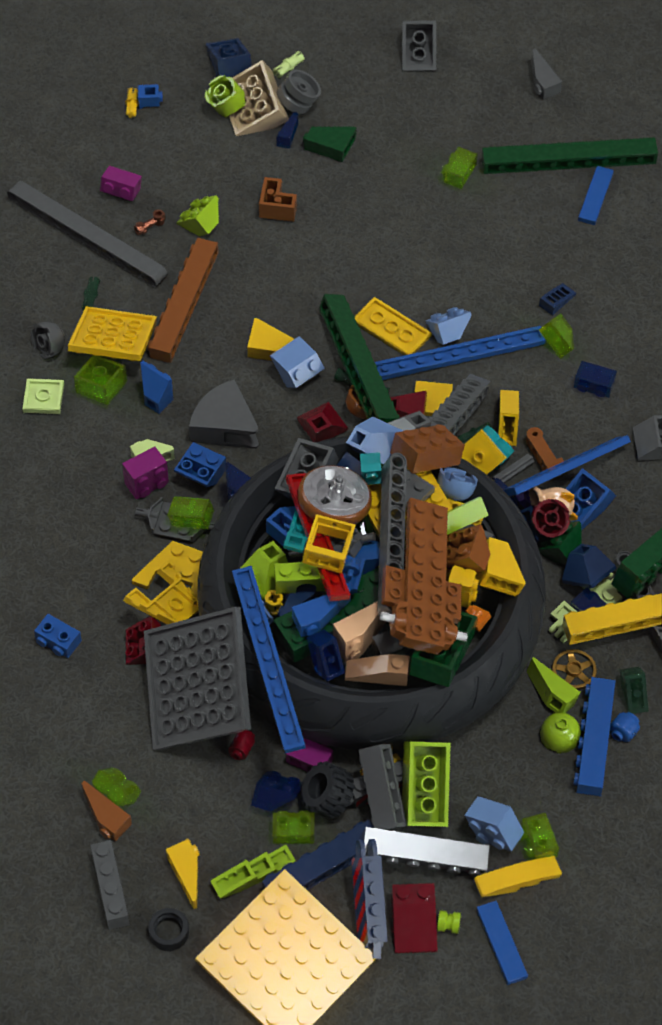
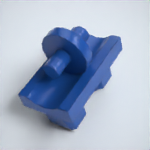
[342,555,366,594]

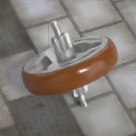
[298,465,372,525]

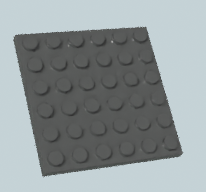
[144,607,251,750]

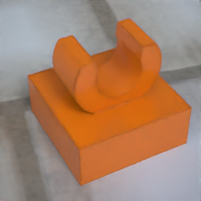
[465,605,491,632]

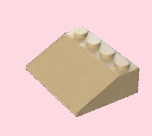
[229,60,289,136]

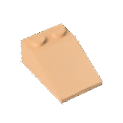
[333,601,387,663]

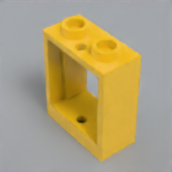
[302,514,355,573]

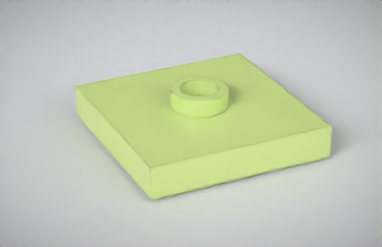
[22,378,64,414]

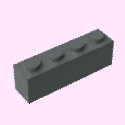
[359,744,407,830]
[91,840,130,930]

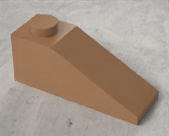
[345,654,409,686]

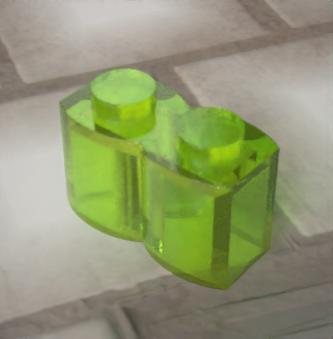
[92,767,141,806]

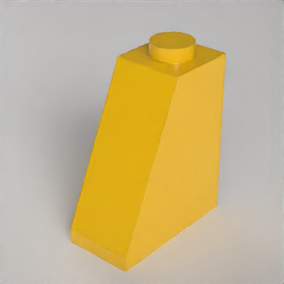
[247,318,294,361]
[498,390,519,446]
[480,537,525,596]

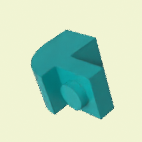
[360,452,382,485]

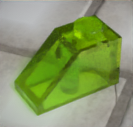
[539,313,574,359]

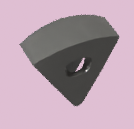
[189,380,259,448]

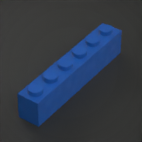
[573,677,616,796]

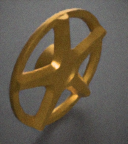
[552,649,597,689]

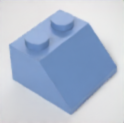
[270,337,325,388]

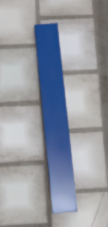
[504,435,631,496]

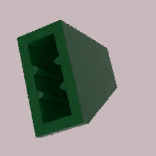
[303,126,356,162]

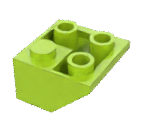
[177,195,219,236]
[241,541,288,600]

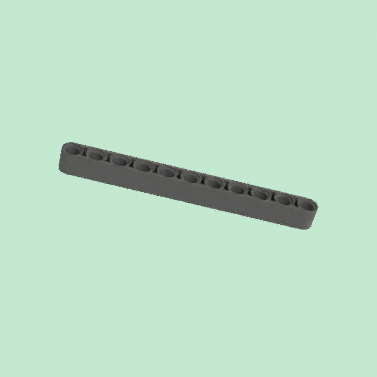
[7,181,168,287]

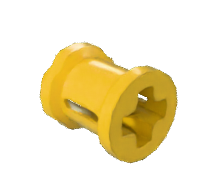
[265,590,283,616]

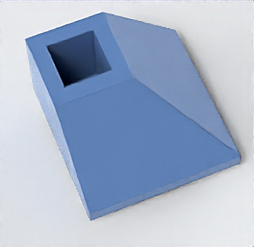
[425,307,471,345]
[346,417,403,465]

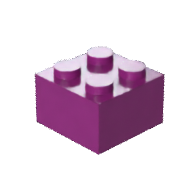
[122,446,169,500]

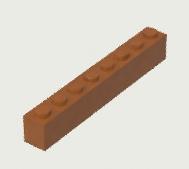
[147,238,218,363]

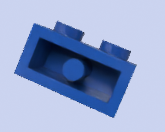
[34,614,82,658]

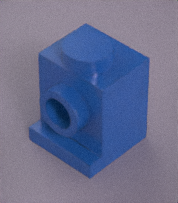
[138,84,163,109]

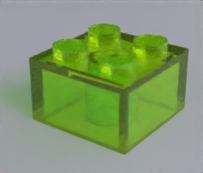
[74,355,127,405]

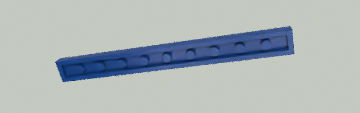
[374,326,546,380]
[232,566,305,754]

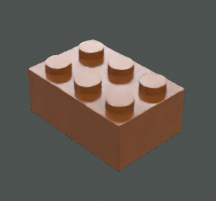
[390,424,465,474]

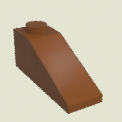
[82,780,132,842]

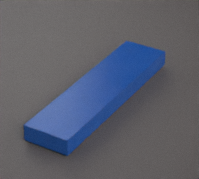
[578,166,614,225]
[476,901,528,985]

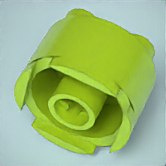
[205,75,245,117]

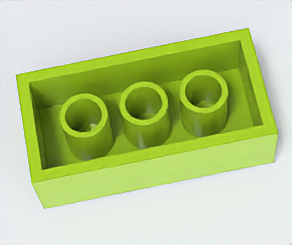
[402,741,450,827]

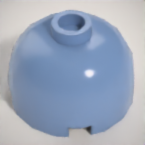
[437,467,478,501]

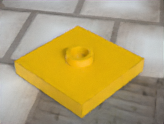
[462,429,507,475]

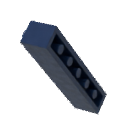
[262,820,374,890]

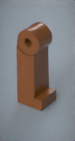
[526,427,564,471]

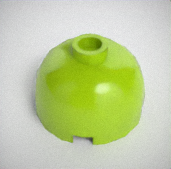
[540,712,581,754]

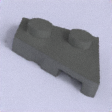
[406,469,435,511]

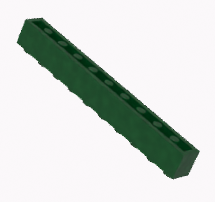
[482,137,658,174]
[319,294,399,423]

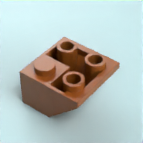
[446,524,490,573]

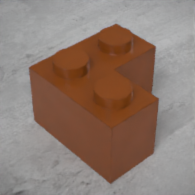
[259,177,297,222]

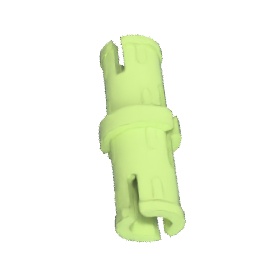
[273,51,304,78]

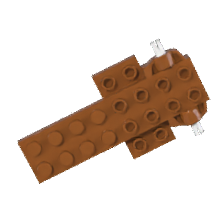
[380,498,468,655]

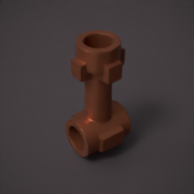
[134,210,166,235]

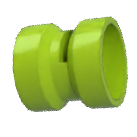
[437,910,461,934]

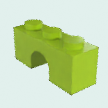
[274,562,326,594]

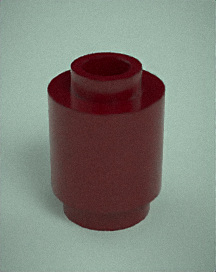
[228,730,255,760]

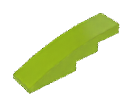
[210,844,296,899]

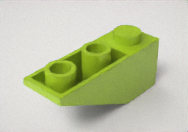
[527,657,580,713]

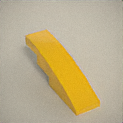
[474,856,562,897]

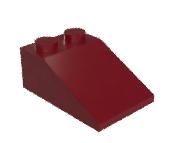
[391,883,438,954]

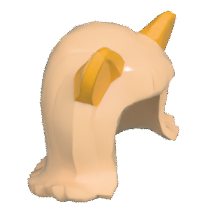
[529,486,578,521]

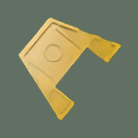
[132,541,203,597]
[123,560,199,625]

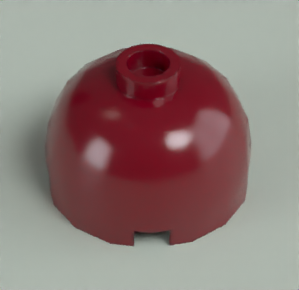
[530,499,570,538]

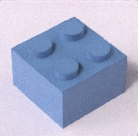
[465,796,524,852]

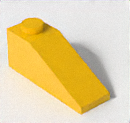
[166,839,200,909]

